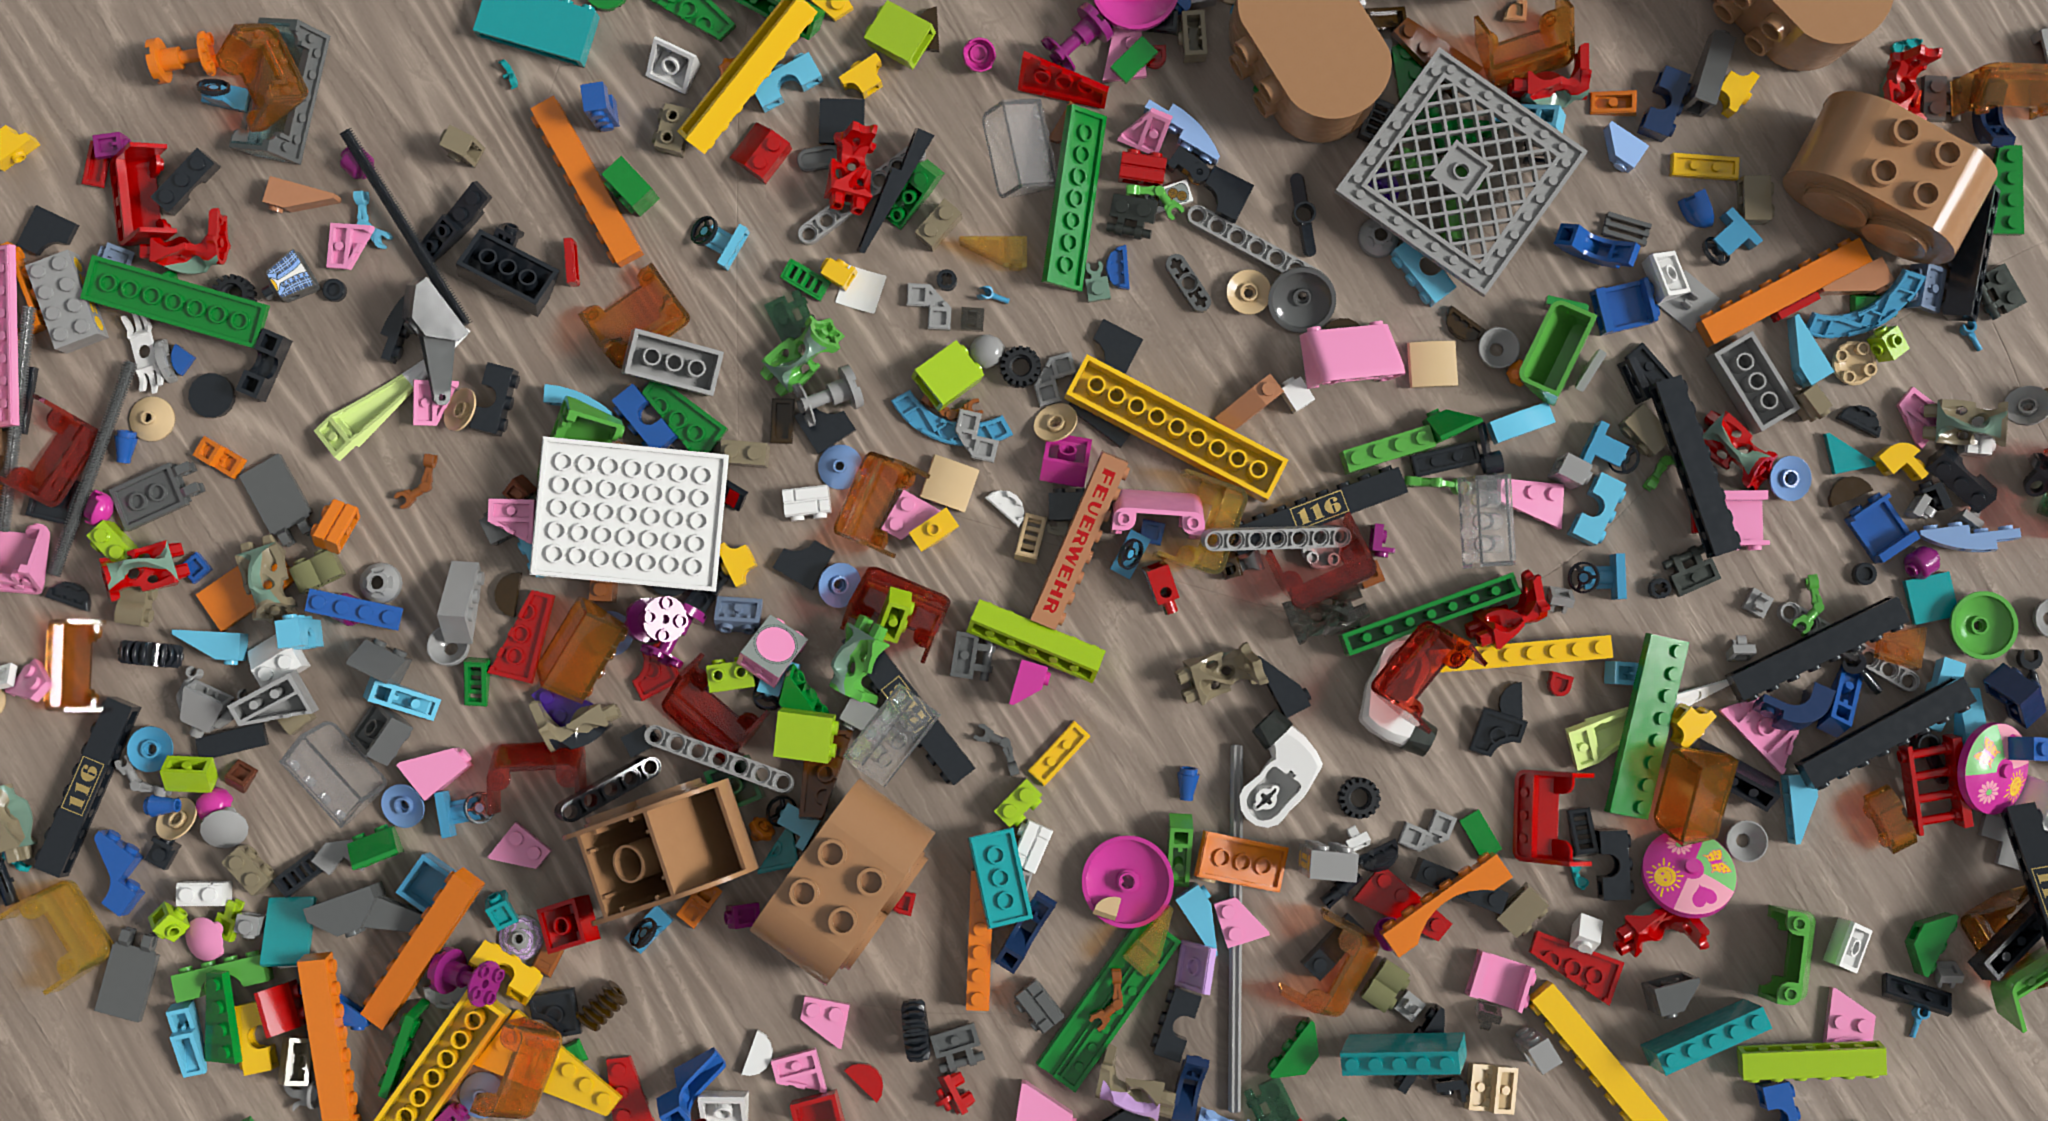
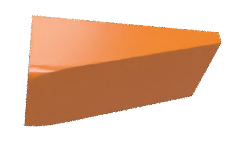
[1590,90,1637,116]

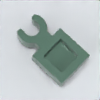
[1085,261,1111,303]

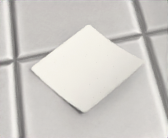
[835,265,886,314]

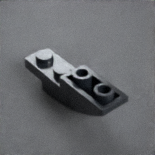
[421,181,493,262]
[380,280,433,364]
[1394,1003,1445,1095]

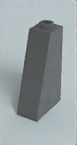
[1682,29,1737,117]

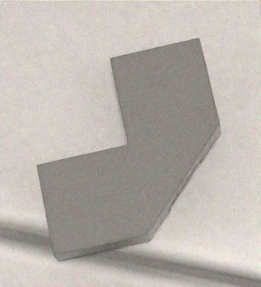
[906,283,951,331]
[1034,352,1077,408]
[955,409,999,463]
[1397,809,1457,852]
[1978,813,2020,870]
[311,839,366,875]

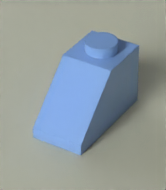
[1603,121,1649,173]

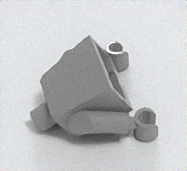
[176,666,246,738]

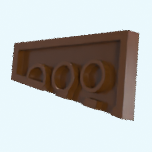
[1390,17,1484,99]
[799,730,853,820]

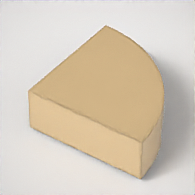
[1502,0,1528,23]
[1093,897,1121,921]

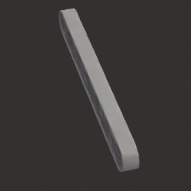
[798,146,926,245]
[1187,205,1323,274]
[1201,525,1351,551]
[1777,602,1920,691]
[644,725,794,794]

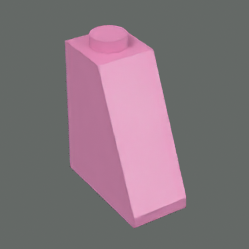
[396,747,473,801]
[1015,1079,1077,1121]

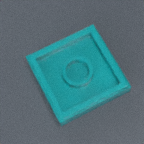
[1902,571,1957,625]

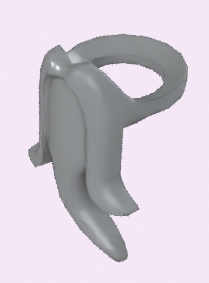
[283,1080,320,1111]

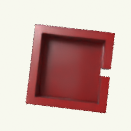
[789,1089,845,1121]

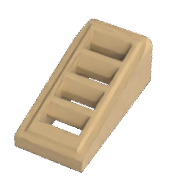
[1014,513,1047,564]

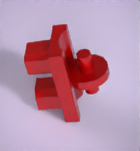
[934,1071,975,1115]

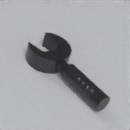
[2016,649,2043,691]
[1841,650,1883,695]

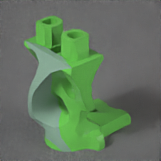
[760,316,845,397]
[829,614,890,705]

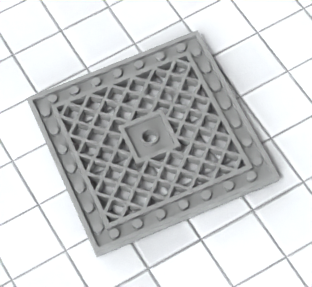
[1335,47,1588,297]

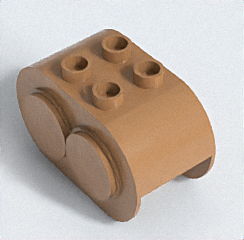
[1229,0,1392,143]
[1713,0,1894,71]
[1783,91,1998,264]
[562,778,759,926]
[750,778,936,986]

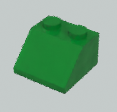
[347,824,404,870]

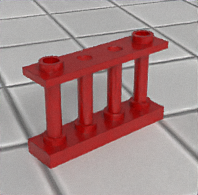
[1896,733,1974,836]

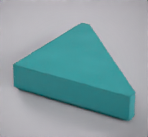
[1823,433,1876,475]
[757,828,799,874]

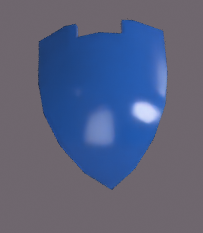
[1678,189,1714,228]

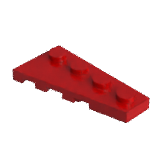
[1018,51,1109,109]
[487,590,555,684]
[1352,869,1453,941]
[1528,930,1625,1006]
[606,1055,655,1121]

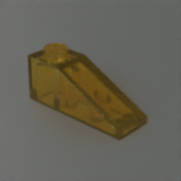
[959,236,1027,271]
[1123,904,1174,977]

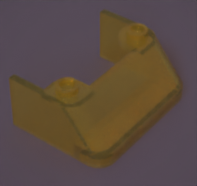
[1152,468,1248,575]
[0,880,114,995]

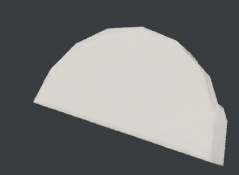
[985,490,1024,528]
[741,1030,773,1076]

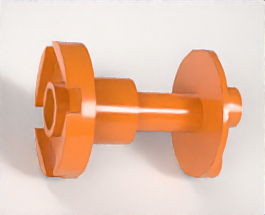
[145,31,221,84]

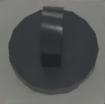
[2023,452,2048,497]

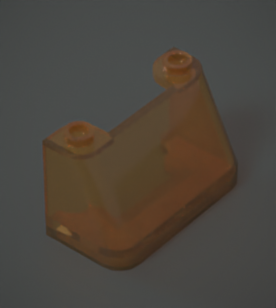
[215,23,308,132]
[578,262,690,369]
[470,1017,563,1119]

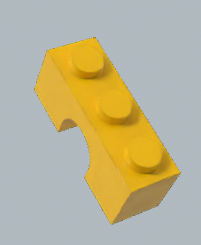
[468,940,543,1006]
[234,1001,279,1076]

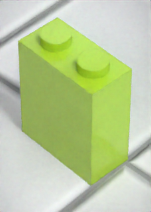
[864,0,936,70]
[911,340,984,412]
[773,707,839,764]

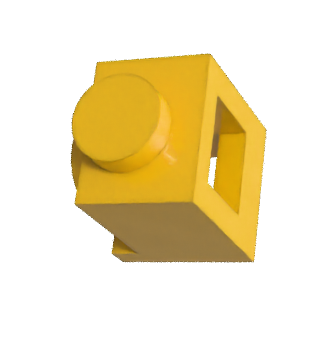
[820,258,858,291]

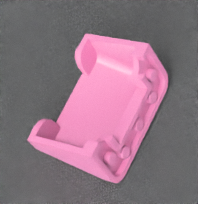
[1299,321,1405,389]
[1110,489,1205,540]
[0,523,50,594]

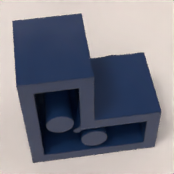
[1983,663,2047,729]

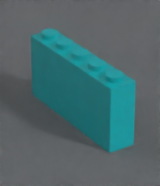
[473,0,600,68]
[1640,999,1772,1076]
[1340,1032,1467,1076]

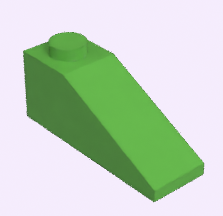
[1167,813,1193,887]

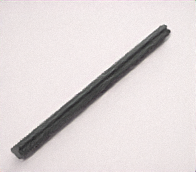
[0,306,36,532]
[47,359,138,577]

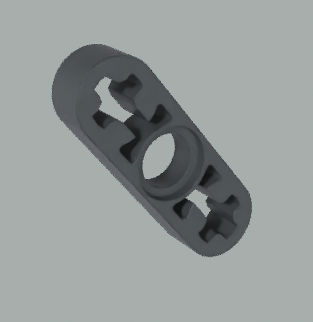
[1165,254,1211,313]

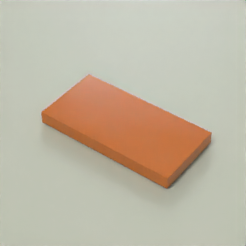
[196,561,295,632]
[1194,830,1289,893]

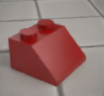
[730,122,793,185]
[536,894,601,954]
[254,979,307,1038]

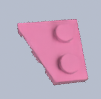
[1117,108,1173,154]
[326,223,375,270]
[413,379,459,426]
[1896,387,1937,449]
[488,499,536,544]
[4,658,54,702]
[488,822,552,869]
[1213,896,1270,948]
[771,1047,827,1093]

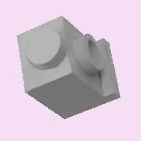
[234,911,266,939]

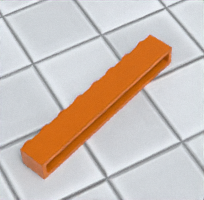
[530,95,644,267]
[1695,237,1872,348]
[360,867,485,1030]
[297,952,361,1121]

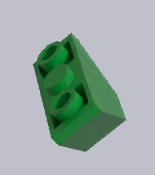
[779,664,829,713]
[1904,912,1959,978]
[1267,1017,1319,1079]

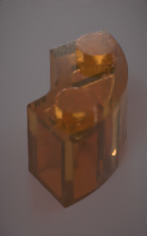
[1863,784,1918,854]

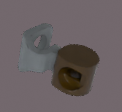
[1219,550,1265,580]

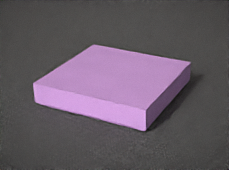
[1175,940,1217,995]

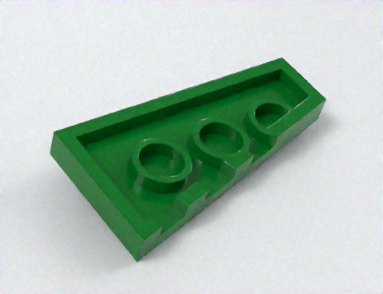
[650,0,736,42]
[1391,44,1440,138]
[1993,145,2024,236]
[205,970,243,1064]

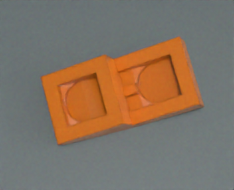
[193,436,247,479]
[676,886,723,929]

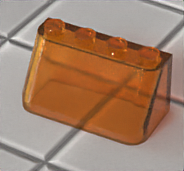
[537,596,628,704]
[1654,748,1739,847]

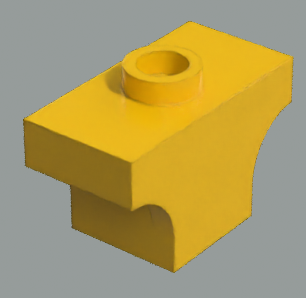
[839,53,883,99]
[1718,70,1760,119]
[0,125,40,172]
[909,507,959,552]
[720,543,758,588]
[1670,703,1717,750]

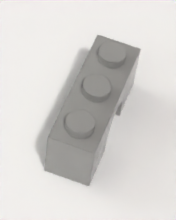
[1512,1027,1563,1075]

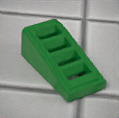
[780,258,831,302]
[463,657,490,707]

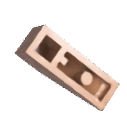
[262,176,342,214]
[1816,256,1895,296]
[1214,374,1284,431]

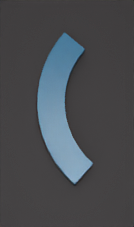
[1806,268,1926,338]
[891,390,1013,447]

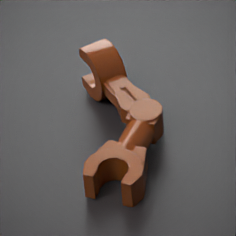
[921,395,983,421]
[394,454,438,509]
[1089,968,1123,1031]

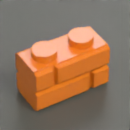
[310,499,360,554]

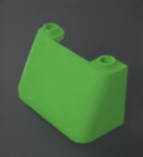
[537,395,625,480]
[1758,905,1816,1005]

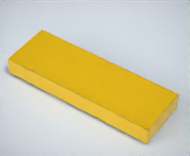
[1669,153,1740,181]
[1028,721,1090,786]

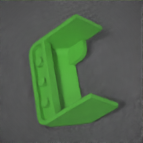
[1990,945,2048,1033]

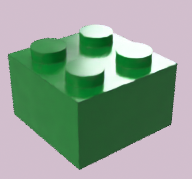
[602,156,660,217]

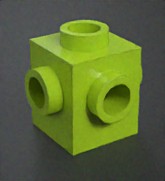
[1866,325,1910,363]
[148,901,190,942]

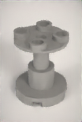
[792,364,864,427]

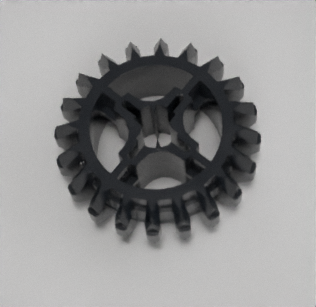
[117,640,184,668]
[901,999,931,1063]

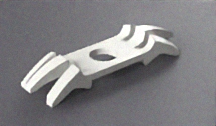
[121,313,164,394]

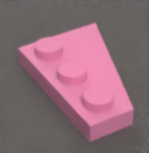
[1102,28,1147,83]
[1496,478,1564,530]

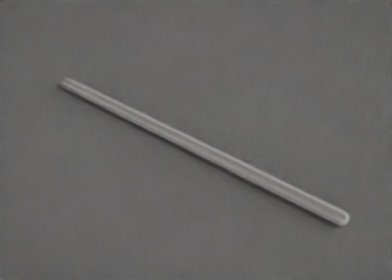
[1228,744,1243,1113]

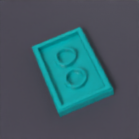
[259,896,317,967]

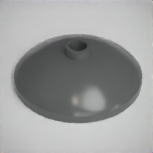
[1268,267,1336,333]

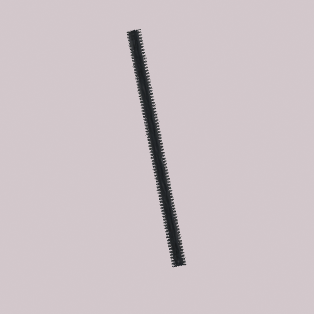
[340,128,472,326]

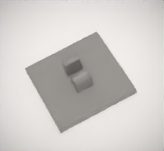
[1657,270,1720,333]

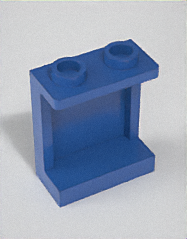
[1589,277,1660,336]
[1844,492,1921,564]

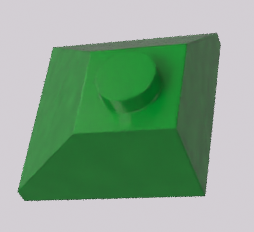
[1422,409,1483,444]

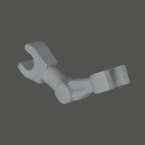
[114,755,172,797]

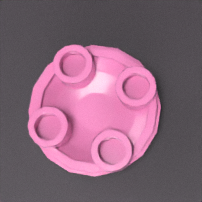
[185,917,224,961]

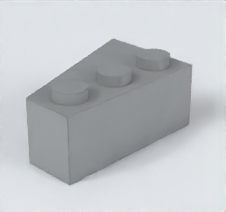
[437,561,485,644]
[227,670,319,726]

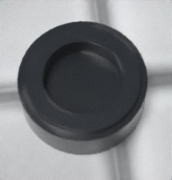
[322,279,347,302]
[1851,563,1877,586]

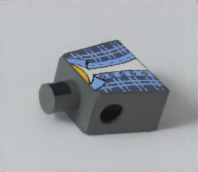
[261,249,322,302]

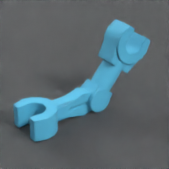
[353,191,393,249]

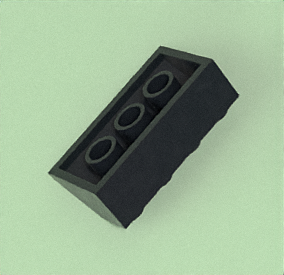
[456,229,560,317]

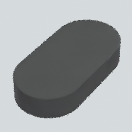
[797,144,837,173]

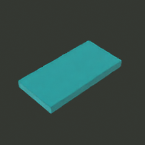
[968,828,1033,929]

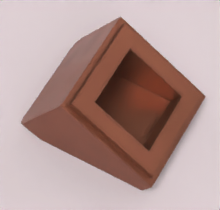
[502,474,537,500]
[224,759,258,794]

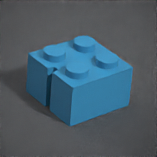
[395,852,457,912]

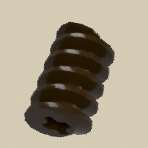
[575,980,627,1031]

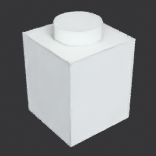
[1281,376,1315,414]
[1569,913,1603,954]

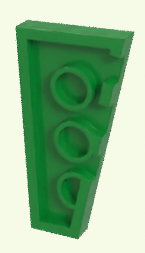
[642,381,728,453]
[378,998,431,1099]

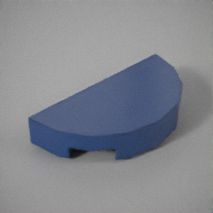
[1105,245,1130,290]

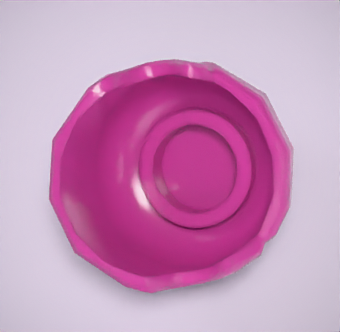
[962,37,996,72]
[84,489,113,526]
[196,787,233,820]

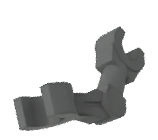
[973,724,1020,776]

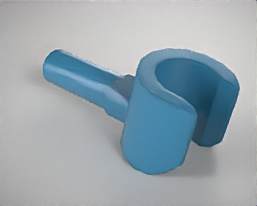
[977,286,1010,304]
[1959,321,1983,351]
[1909,1007,1931,1038]

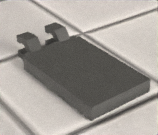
[239,454,313,547]
[109,461,206,532]
[94,927,160,1023]

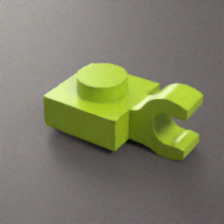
[214,898,245,942]

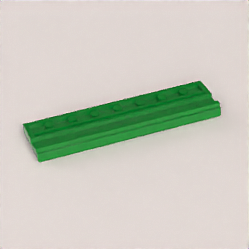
[1604,633,1690,820]
[1036,921,1182,1092]

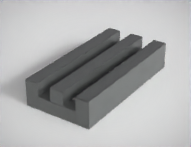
[1601,212,1652,247]

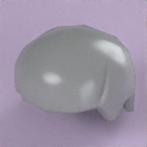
[969,334,1005,369]

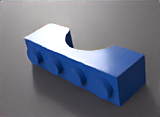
[304,588,404,631]

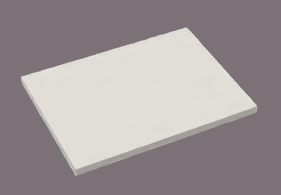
[529,436,729,592]

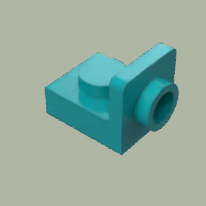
[485,890,519,931]

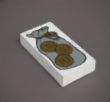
[1144,179,1193,214]

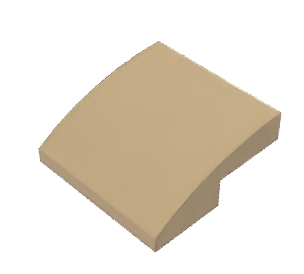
[1407,341,1458,388]
[919,454,980,513]
[1464,1062,1519,1115]

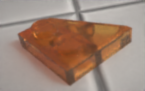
[1874,627,1927,671]

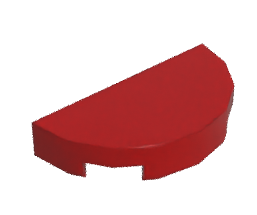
[844,1063,884,1103]

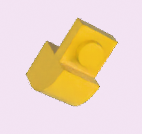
[1870,443,1929,482]

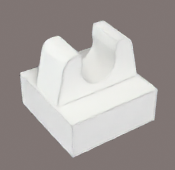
[1346,825,1371,852]

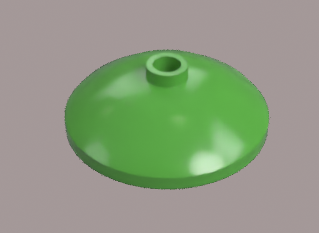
[1949,591,2018,660]

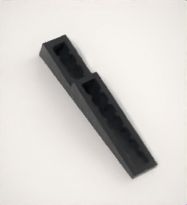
[856,128,935,254]

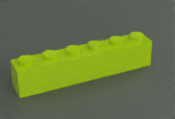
[966,599,1106,684]
[1737,1040,1887,1083]

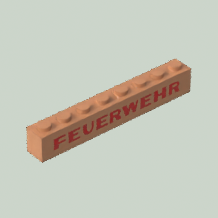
[1030,450,1130,630]

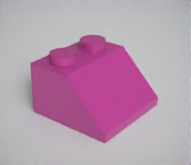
[1039,435,1092,488]
[1009,660,1051,705]

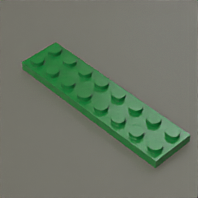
[1041,104,1107,292]
[80,255,270,348]

